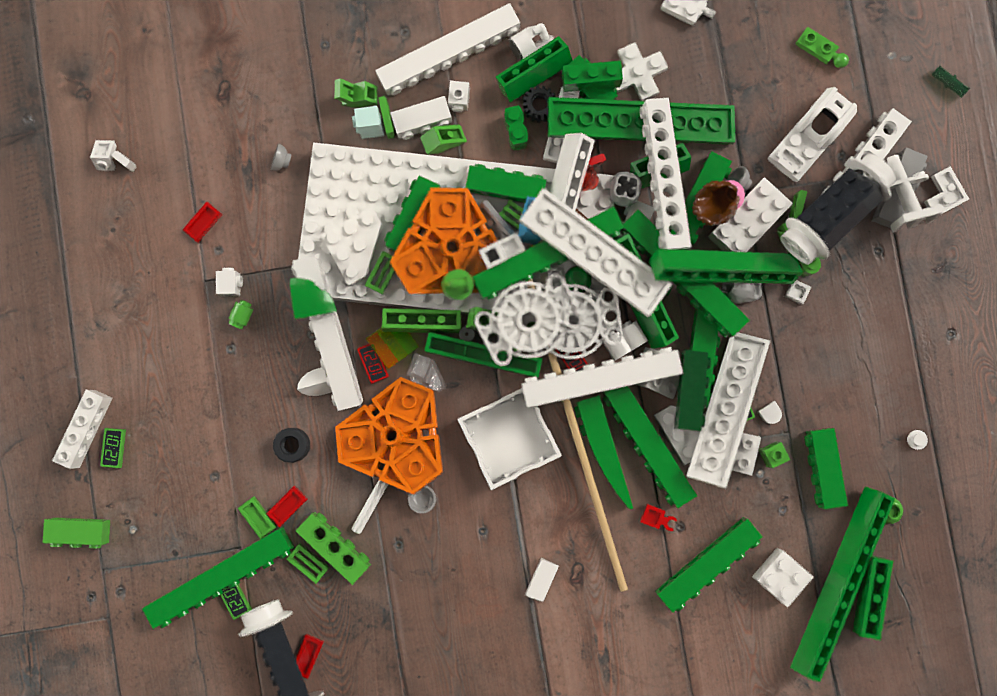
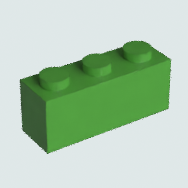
[43,517,110,548]

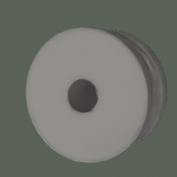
[459,327,475,342]

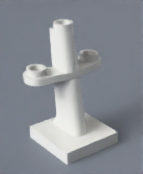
[887,155,944,233]

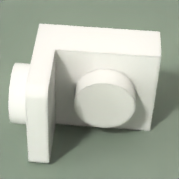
[90,140,117,171]

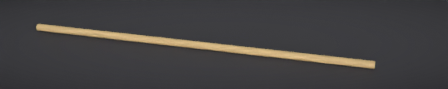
[526,278,628,591]

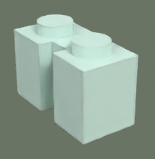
[352,106,384,139]

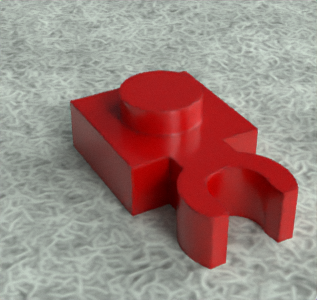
[640,503,677,531]

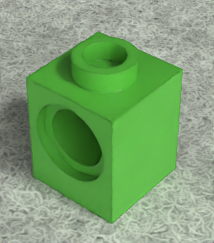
[758,442,790,468]

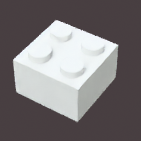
[752,548,813,607]

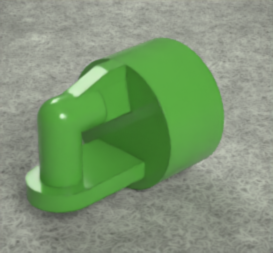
[441,269,474,300]

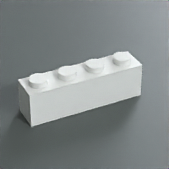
[549,133,595,211]

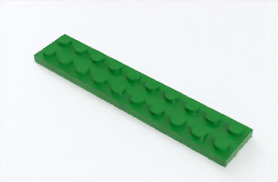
[548,97,735,144]

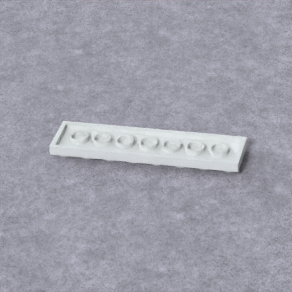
[519,188,672,317]
[687,333,770,489]

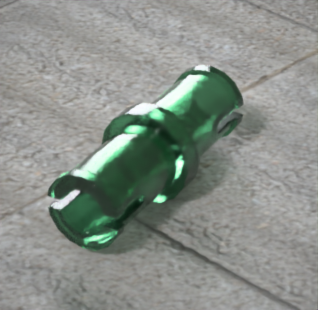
[931,65,970,98]

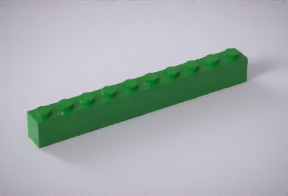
[790,486,895,682]

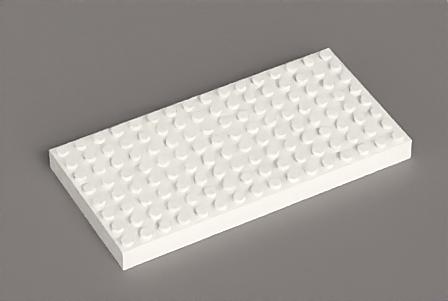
[296,143,615,325]

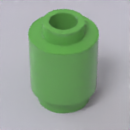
[228,300,254,329]

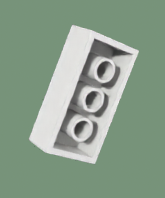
[708,177,793,252]

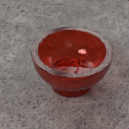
[581,164,599,191]

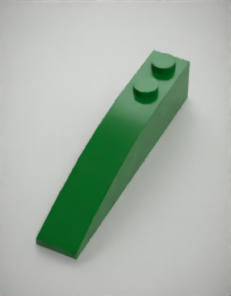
[574,396,633,509]

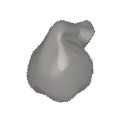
[610,172,642,207]
[721,282,762,304]

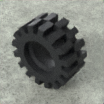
[523,85,555,123]

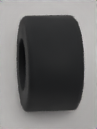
[273,428,310,463]

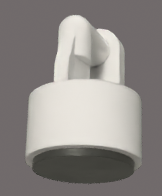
[509,23,554,61]

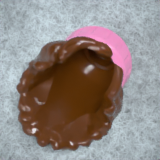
[692,180,745,226]

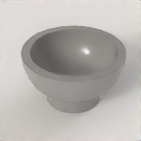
[270,143,291,171]
[727,166,752,192]
[408,486,436,513]

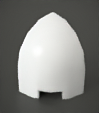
[297,367,332,396]

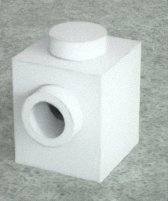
[448,81,470,112]
[216,268,243,296]

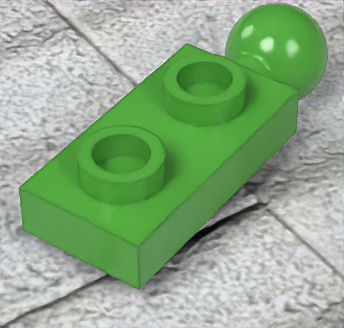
[795,27,849,68]

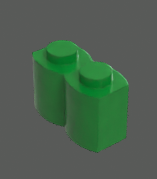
[504,105,528,151]

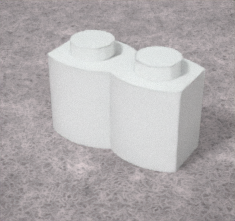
[603,320,648,361]

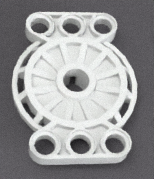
[475,274,583,365]
[522,284,623,359]

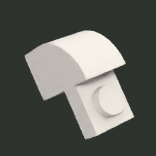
[479,232,526,269]

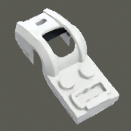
[767,87,857,182]

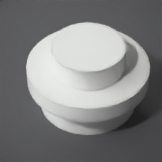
[907,430,928,450]

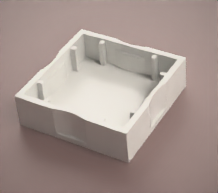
[458,388,562,490]

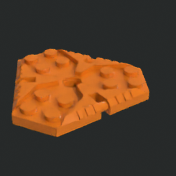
[390,188,498,294]
[335,377,443,495]

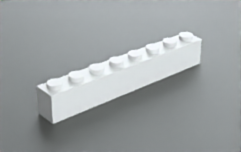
[375,3,520,96]
[291,254,363,411]
[521,347,683,407]

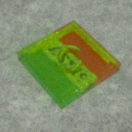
[365,327,419,370]

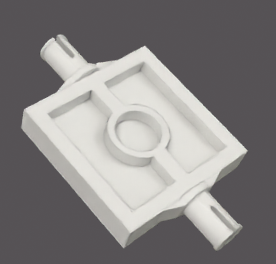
[660,0,716,26]

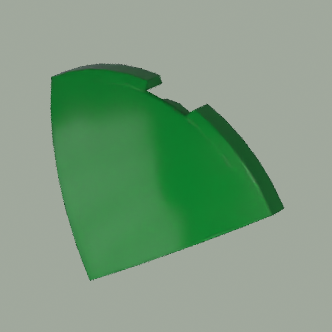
[290,278,337,319]

